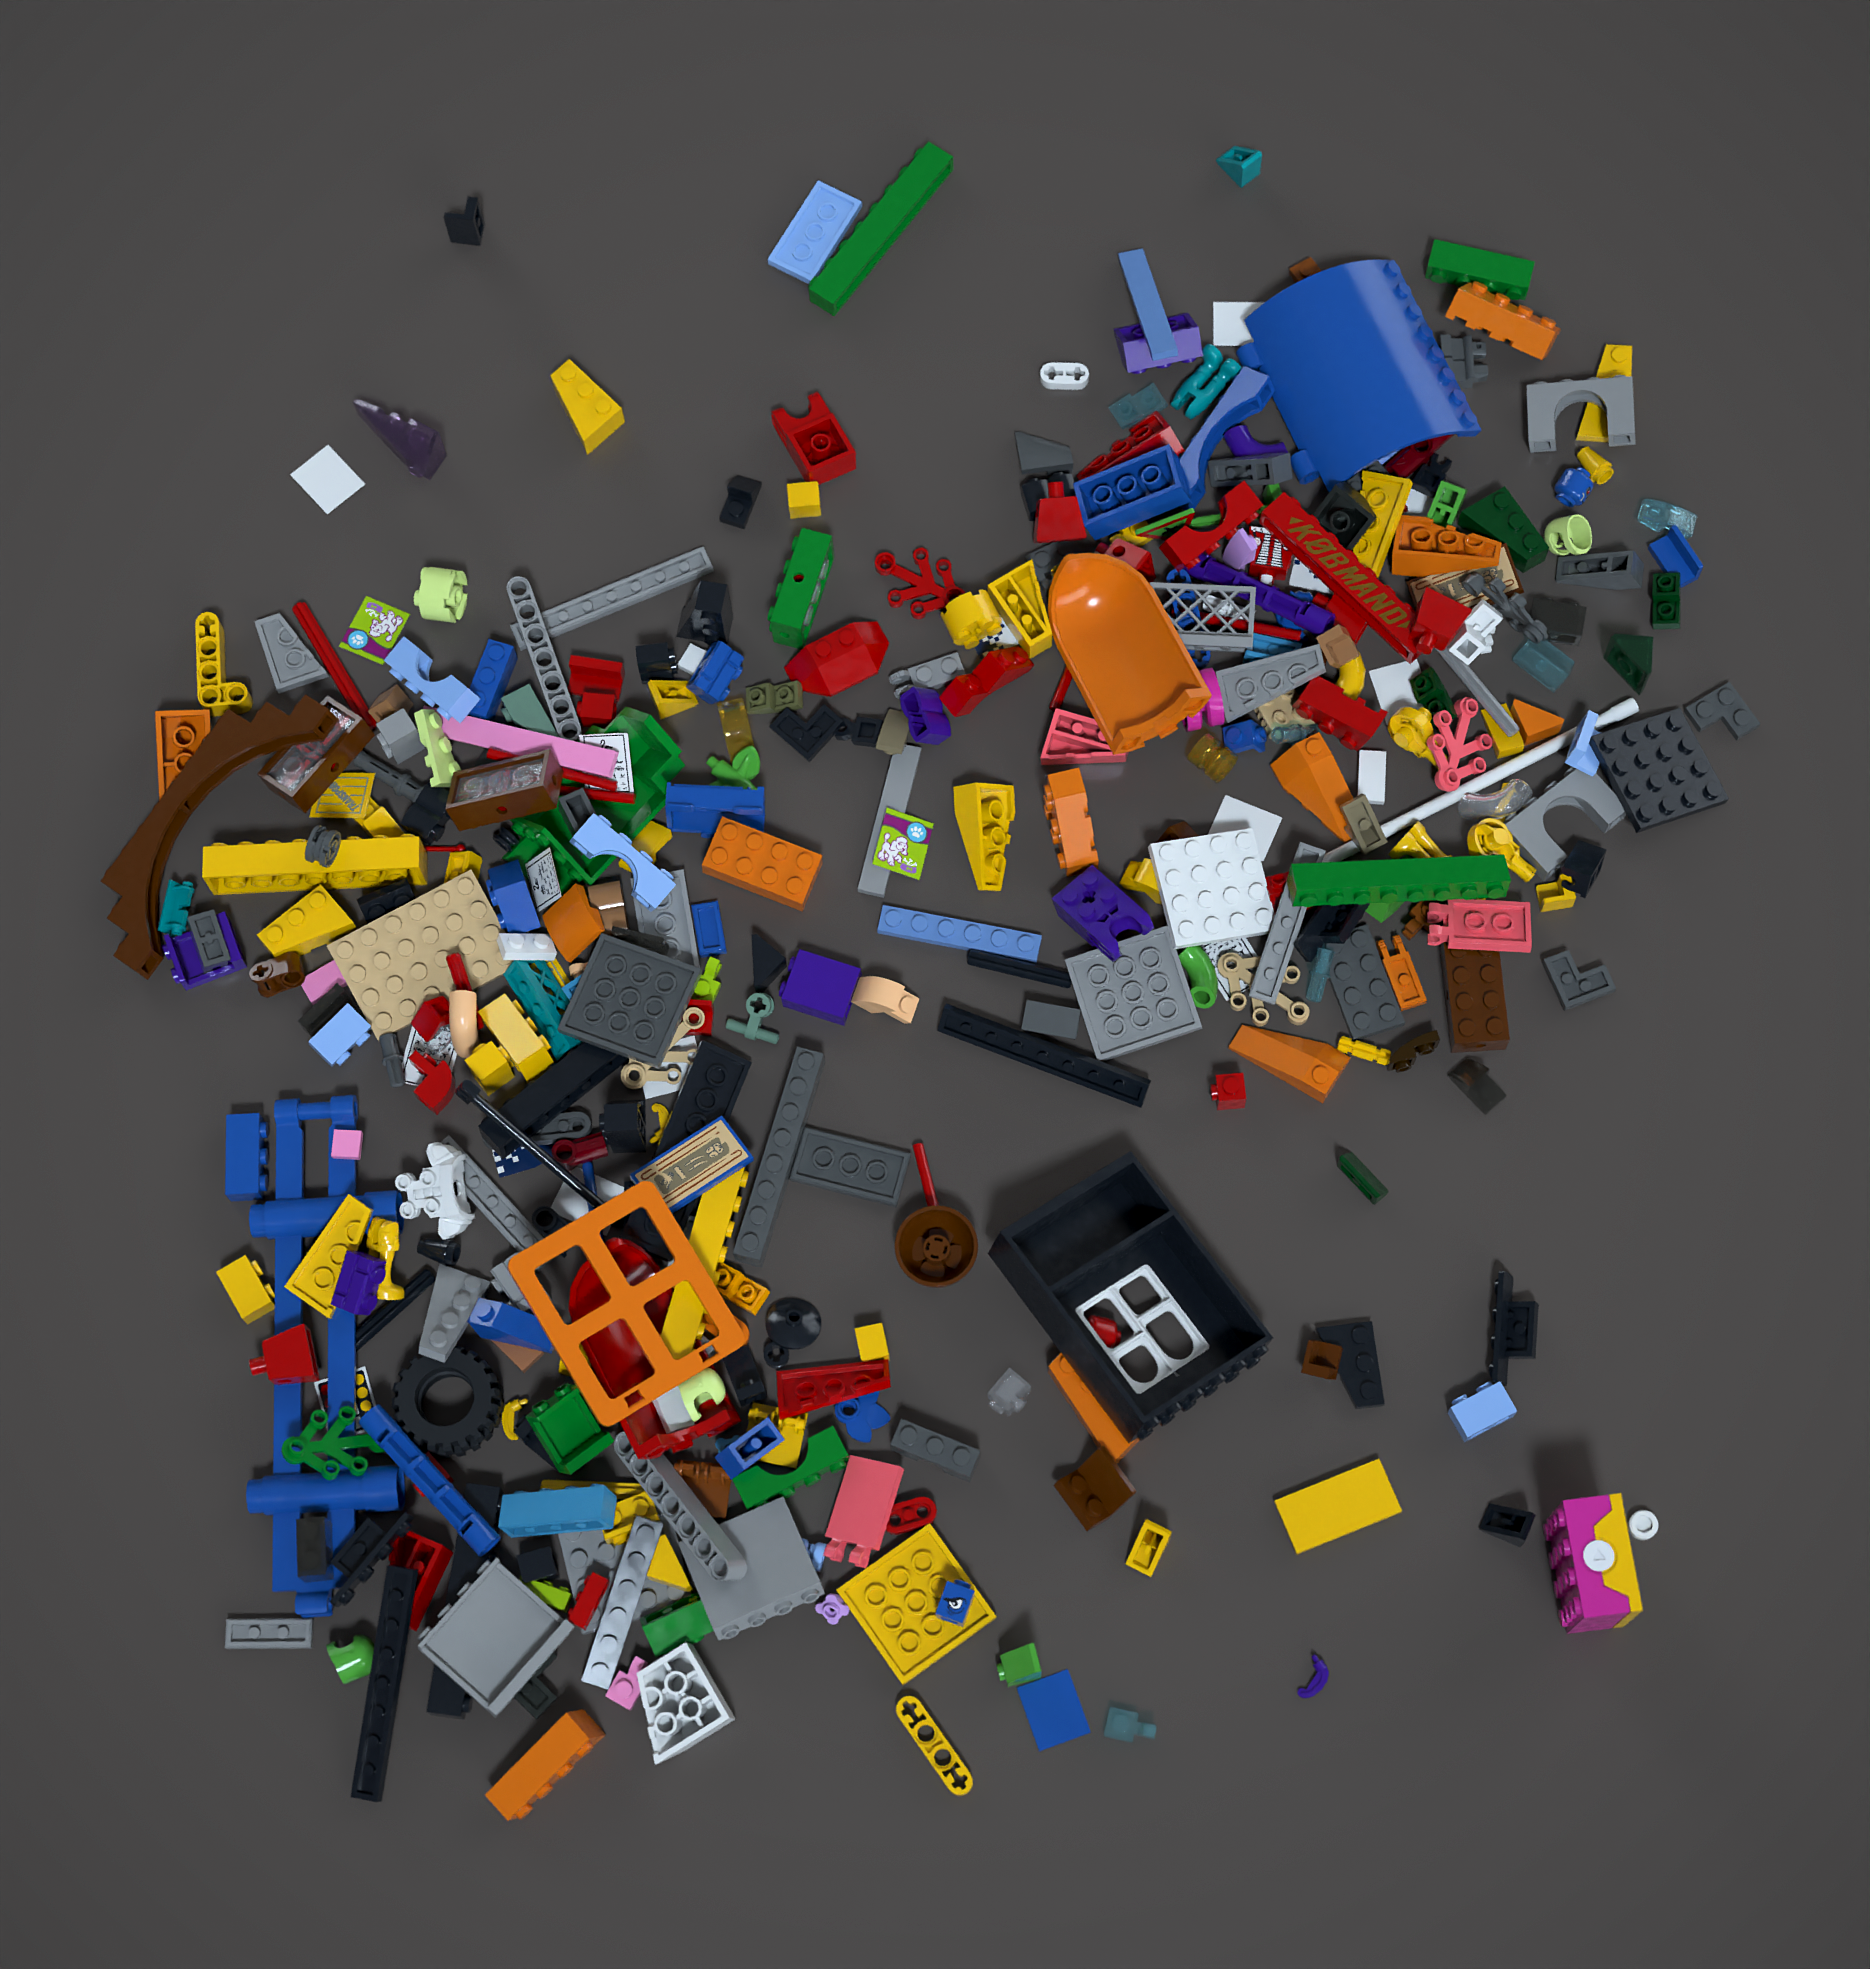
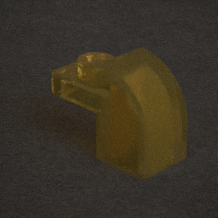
[717,698,755,762]

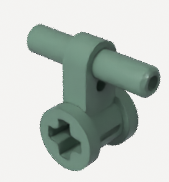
[725,993,779,1044]

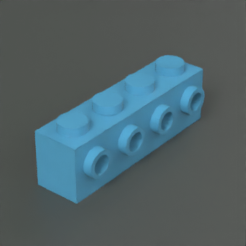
[498,1484,617,1538]

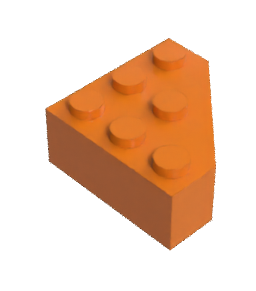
[1043,767,1099,877]

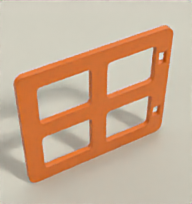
[507,1181,745,1427]

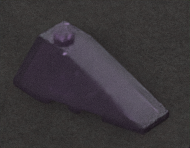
[353,399,447,480]

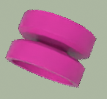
[1182,668,1225,732]

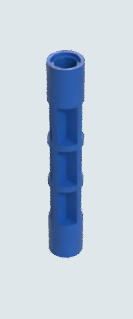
[359,1404,501,1557]

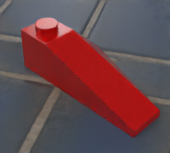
[1076,410,1185,481]

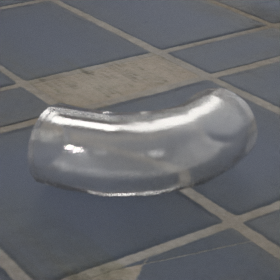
[1458,779,1532,821]

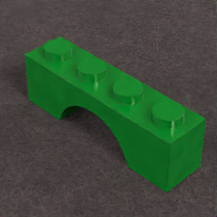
[732,1426,849,1512]

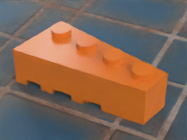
[1445,281,1561,360]

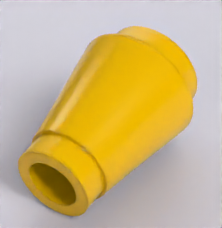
[1577,447,1614,485]

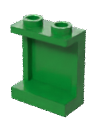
[525,1383,614,1475]

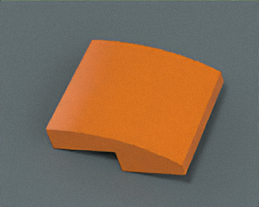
[542,883,605,962]

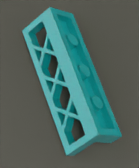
[503,960,583,1062]

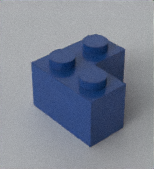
[485,859,541,933]

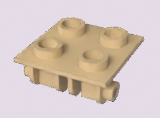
[1254,688,1315,742]

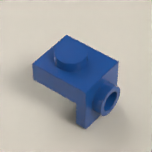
[1223,720,1267,755]

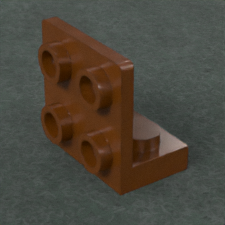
[1053,1446,1136,1531]

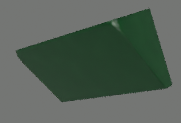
[1337,1152,1389,1205]

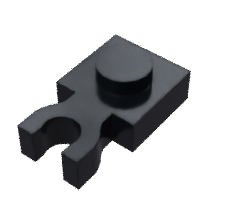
[1411,453,1452,499]
[834,717,884,748]

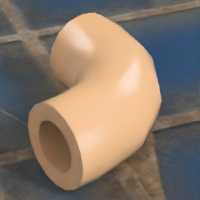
[449,990,481,1059]

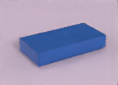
[691,900,727,958]

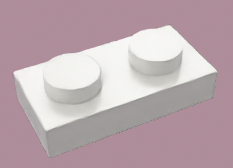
[497,933,557,961]

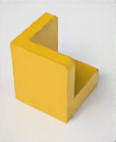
[787,481,821,519]
[1535,874,1576,912]
[854,1323,890,1362]

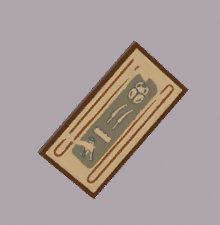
[1407,543,1524,609]

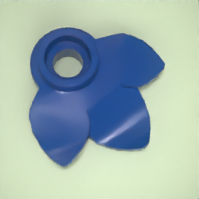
[835,1391,890,1443]

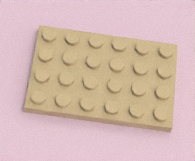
[327,870,514,1041]

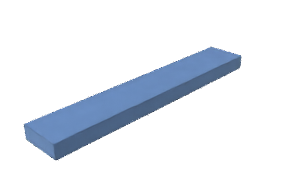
[1118,248,1178,361]

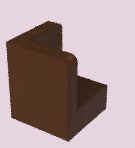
[1301,1340,1343,1380]

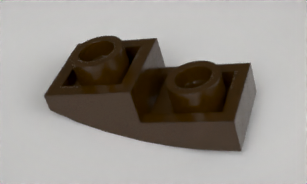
[1386,1030,1440,1072]

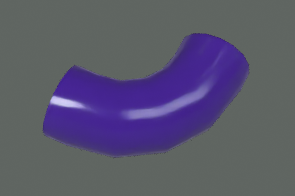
[1224,425,1288,457]

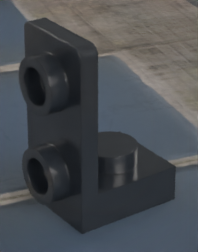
[722,1346,767,1407]

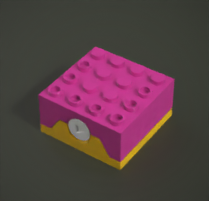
[1543,1493,1643,1634]

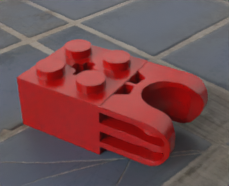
[771,392,856,485]

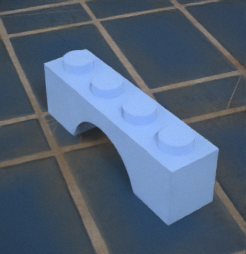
[384,636,480,723]
[569,813,676,912]

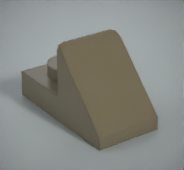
[1339,794,1387,855]

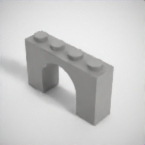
[1527,375,1636,453]
[1503,767,1626,881]

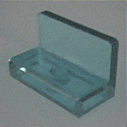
[1512,639,1575,693]

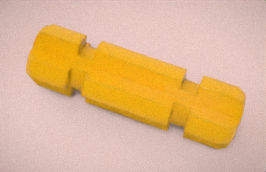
[1337,1036,1391,1065]

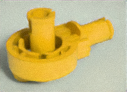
[1388,707,1448,770]
[1467,818,1537,883]

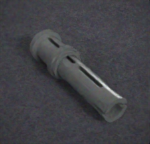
[354,751,426,804]

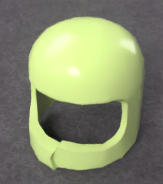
[1544,514,1592,556]
[678,1367,725,1422]

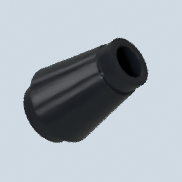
[417,1238,461,1266]

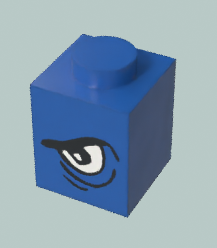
[935,1579,975,1627]

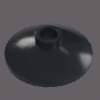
[765,1298,821,1350]

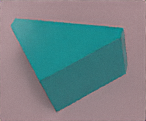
[1216,146,1262,188]

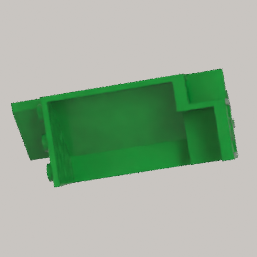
[502,706,685,902]

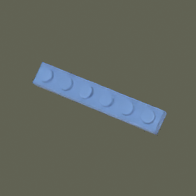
[877,905,1042,964]

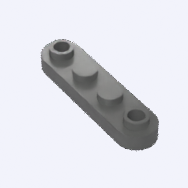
[481,1112,592,1149]

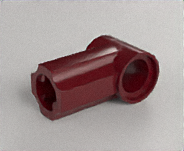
[552,1132,608,1171]

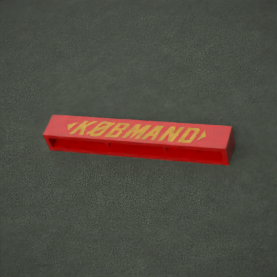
[1259,492,1422,664]

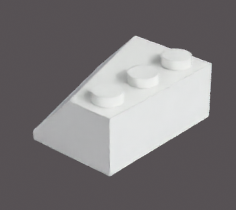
[637,1642,735,1765]

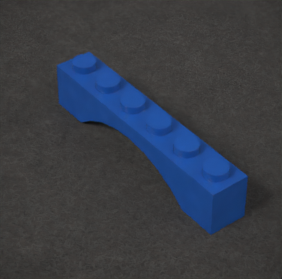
[1179,366,1276,510]

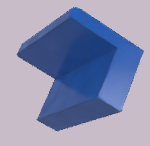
[1648,525,1703,588]

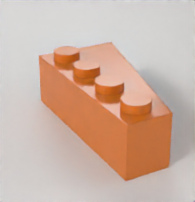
[1048,1353,1139,1464]
[485,1709,606,1821]

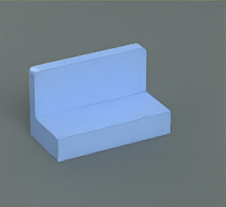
[1565,710,1601,776]

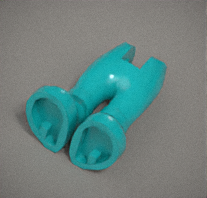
[1171,344,1242,420]

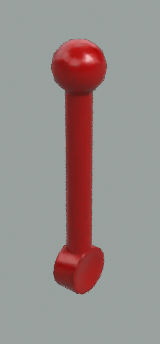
[424,844,466,852]

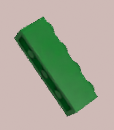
[1425,239,1535,301]
[639,1592,714,1657]

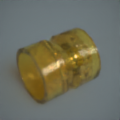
[1187,733,1238,783]

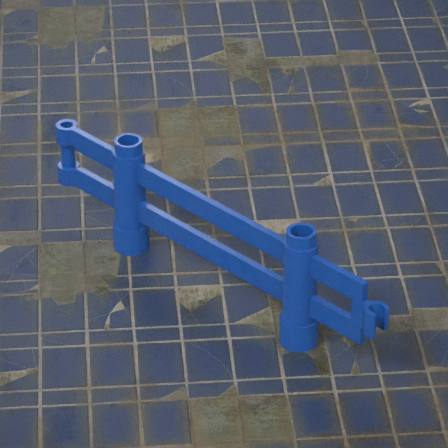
[246,1095,405,1618]

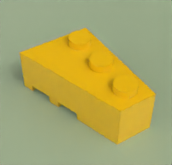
[987,559,1052,659]
[478,993,554,1083]

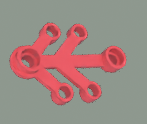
[1427,697,1493,792]

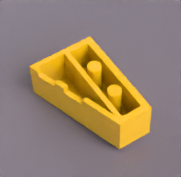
[550,359,625,455]
[257,884,357,958]

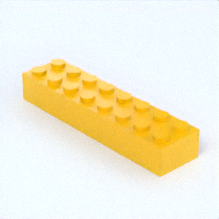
[202,834,428,895]

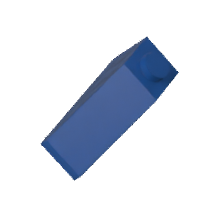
[468,1298,554,1353]

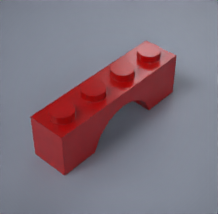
[1159,481,1263,573]

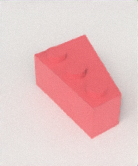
[1040,708,1129,765]

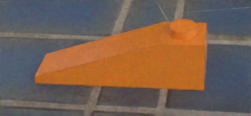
[1392,515,1502,577]
[154,709,211,801]
[1270,732,1353,844]
[1228,1025,1351,1104]

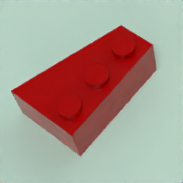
[389,1531,453,1632]

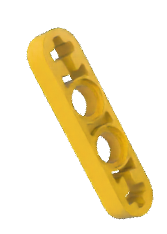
[896,1696,973,1796]

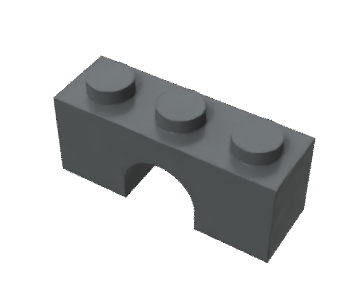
[890,1419,981,1483]

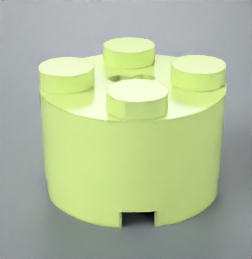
[414,567,467,623]

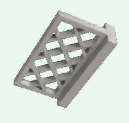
[1150,582,1256,653]

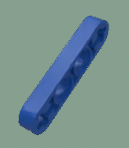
[1166,569,1210,669]

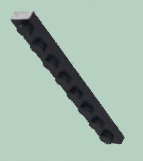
[937,1004,1151,1108]
[351,1564,418,1803]

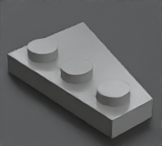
[254,613,329,693]

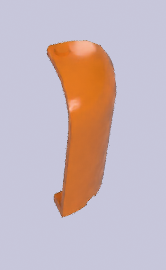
[1048,553,1212,755]

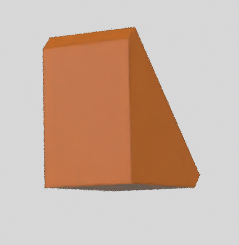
[1510,699,1565,746]

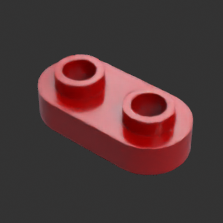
[885,1497,937,1535]

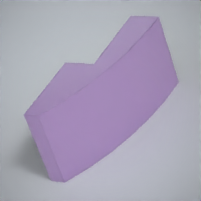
[1222,528,1257,572]

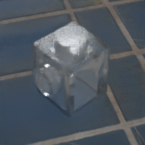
[987,1368,1031,1416]

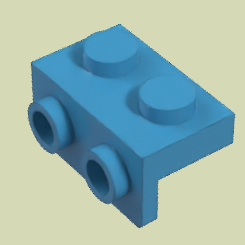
[1243,633,1302,664]

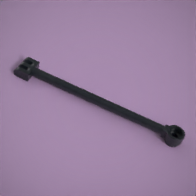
[455,1080,624,1227]

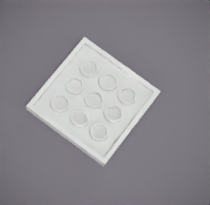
[1148,828,1275,949]

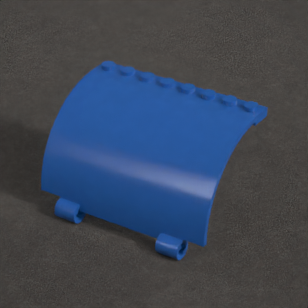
[1236,260,1482,492]

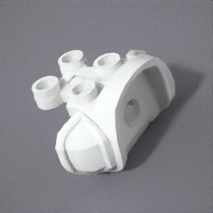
[395,1142,475,1240]

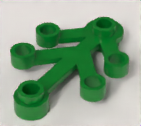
[281,1406,384,1480]

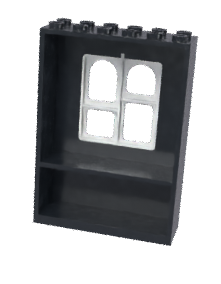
[988,1151,1273,1443]

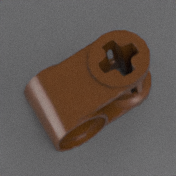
[249,952,305,997]

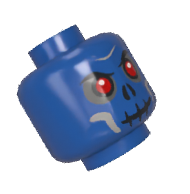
[1554,467,1594,508]

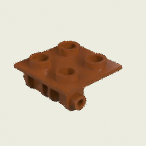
[674,1459,731,1519]

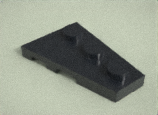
[1316,1321,1385,1409]

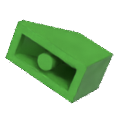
[996,1643,1041,1687]

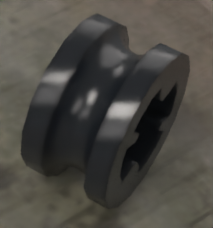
[492,827,519,853]
[764,1342,789,1369]

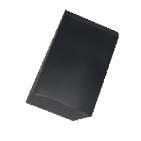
[751,934,787,993]
[1479,1503,1536,1547]

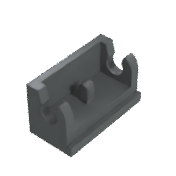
[187,909,231,974]
[1021,1000,1081,1040]

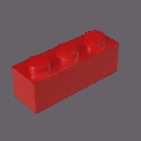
[567,1572,610,1631]

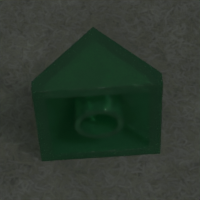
[1603,633,1653,695]

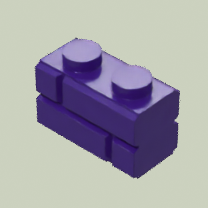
[331,1250,386,1315]

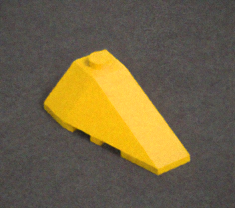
[953,783,1015,891]

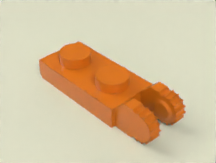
[1376,934,1427,1011]

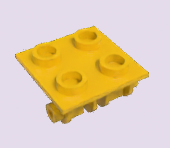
[746,1403,808,1469]

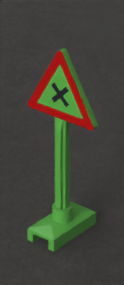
[1135,483,1282,540]

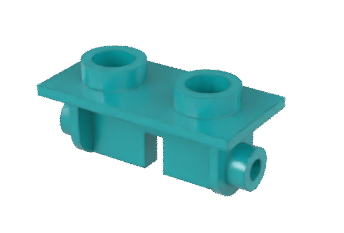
[158,880,195,937]

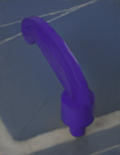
[1298,1654,1329,1698]

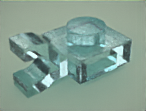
[1104,1707,1157,1743]

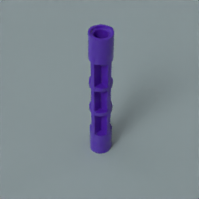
[1184,553,1335,636]

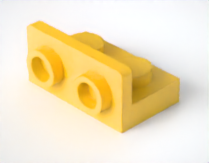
[602,1491,661,1546]

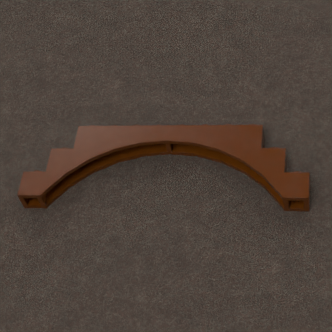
[101,694,339,980]

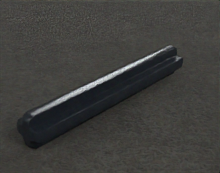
[967,949,1072,989]
[356,1269,436,1352]

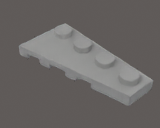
[418,1264,491,1363]

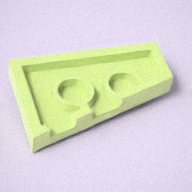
[414,709,461,787]

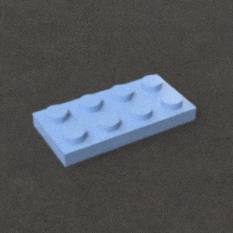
[768,180,862,284]

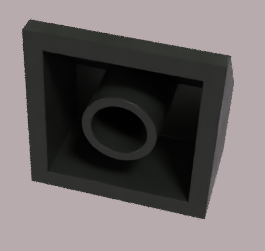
[1313,481,1377,551]

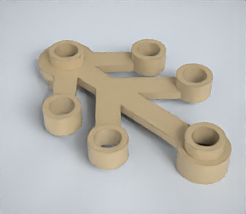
[1217,953,1310,1026]
[621,1007,705,1089]

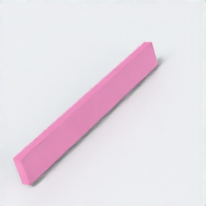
[417,705,619,779]

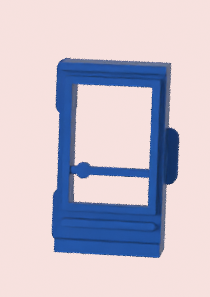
[665,782,765,839]

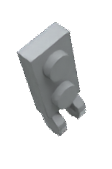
[888,652,966,699]

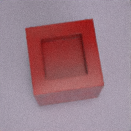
[411,995,449,1042]

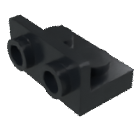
[356,878,416,924]

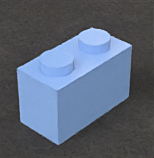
[308,1003,371,1067]
[1448,1381,1517,1442]

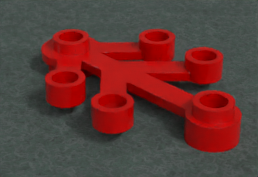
[875,548,965,619]

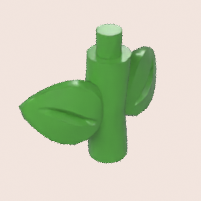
[706,746,760,790]

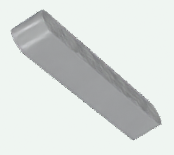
[507,576,583,742]
[614,1432,747,1582]

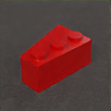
[1292,676,1388,752]

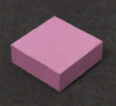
[331,1129,363,1160]

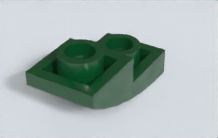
[1652,572,1681,630]
[1410,667,1457,730]

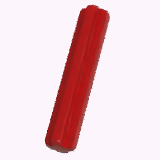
[446,952,484,1030]

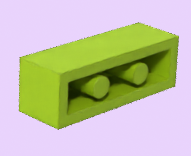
[519,1576,573,1612]

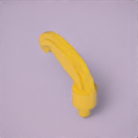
[650,1104,670,1144]
[502,1398,528,1440]

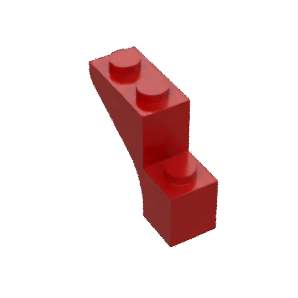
[939,646,1034,717]

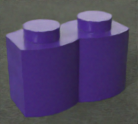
[900,687,951,745]

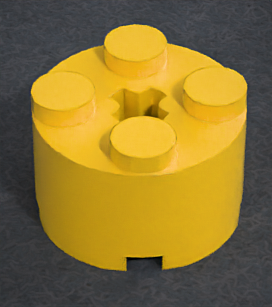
[940,590,1002,649]

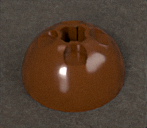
[895,1206,978,1288]

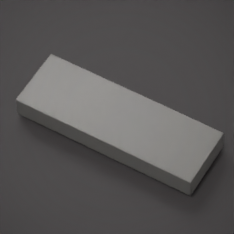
[225,1618,314,1649]

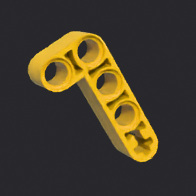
[195,612,253,716]

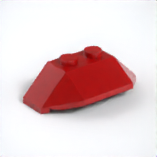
[784,621,889,697]

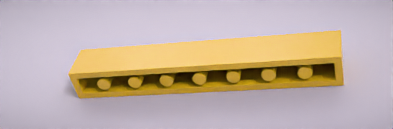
[661,1166,750,1360]

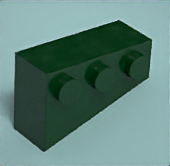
[1458,486,1549,573]

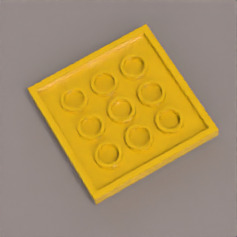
[836,1523,997,1685]

